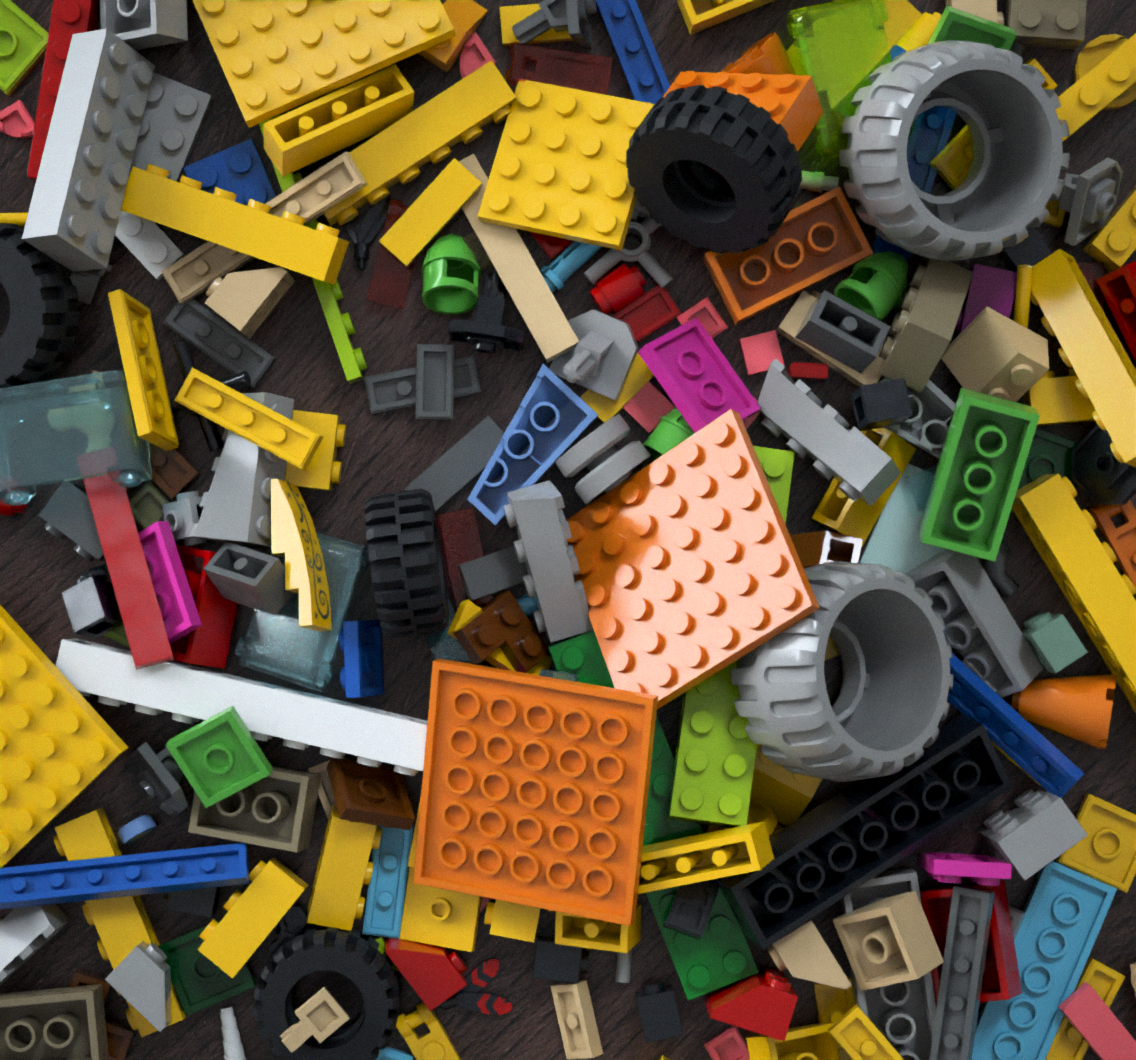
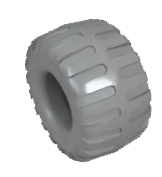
[839,40,1070,261]
[730,561,954,782]

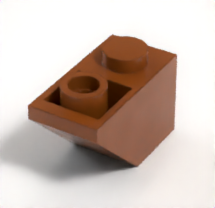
[790,531,863,568]

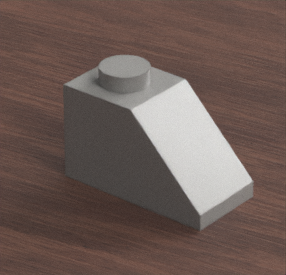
[105,941,172,1032]

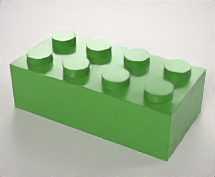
[918,388,1040,562]

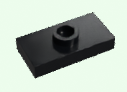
[663,879,720,940]

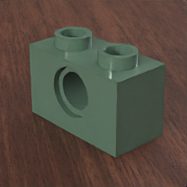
[1021,612,1088,673]

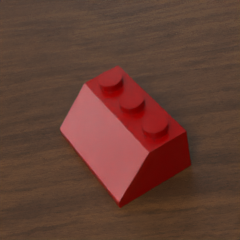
[170,545,237,669]
[704,966,798,1041]

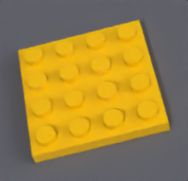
[477,78,654,251]

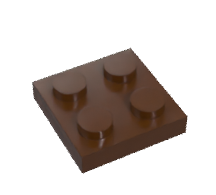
[326,757,416,830]

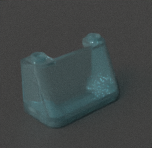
[0,370,152,505]
[235,532,368,692]

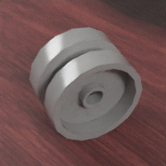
[554,414,651,505]

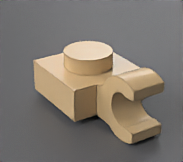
[280,986,350,1053]

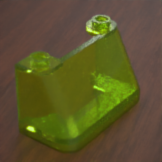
[785,0,914,163]

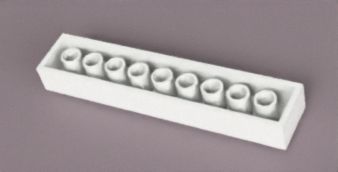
[56,638,428,776]

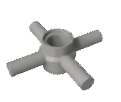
[584,218,673,288]

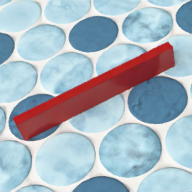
[76,447,174,670]

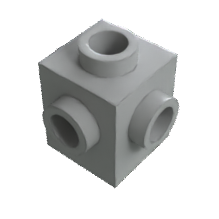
[162,491,207,546]

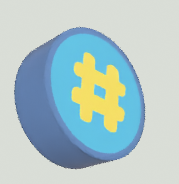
[118,814,157,845]

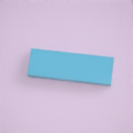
[362,825,414,938]

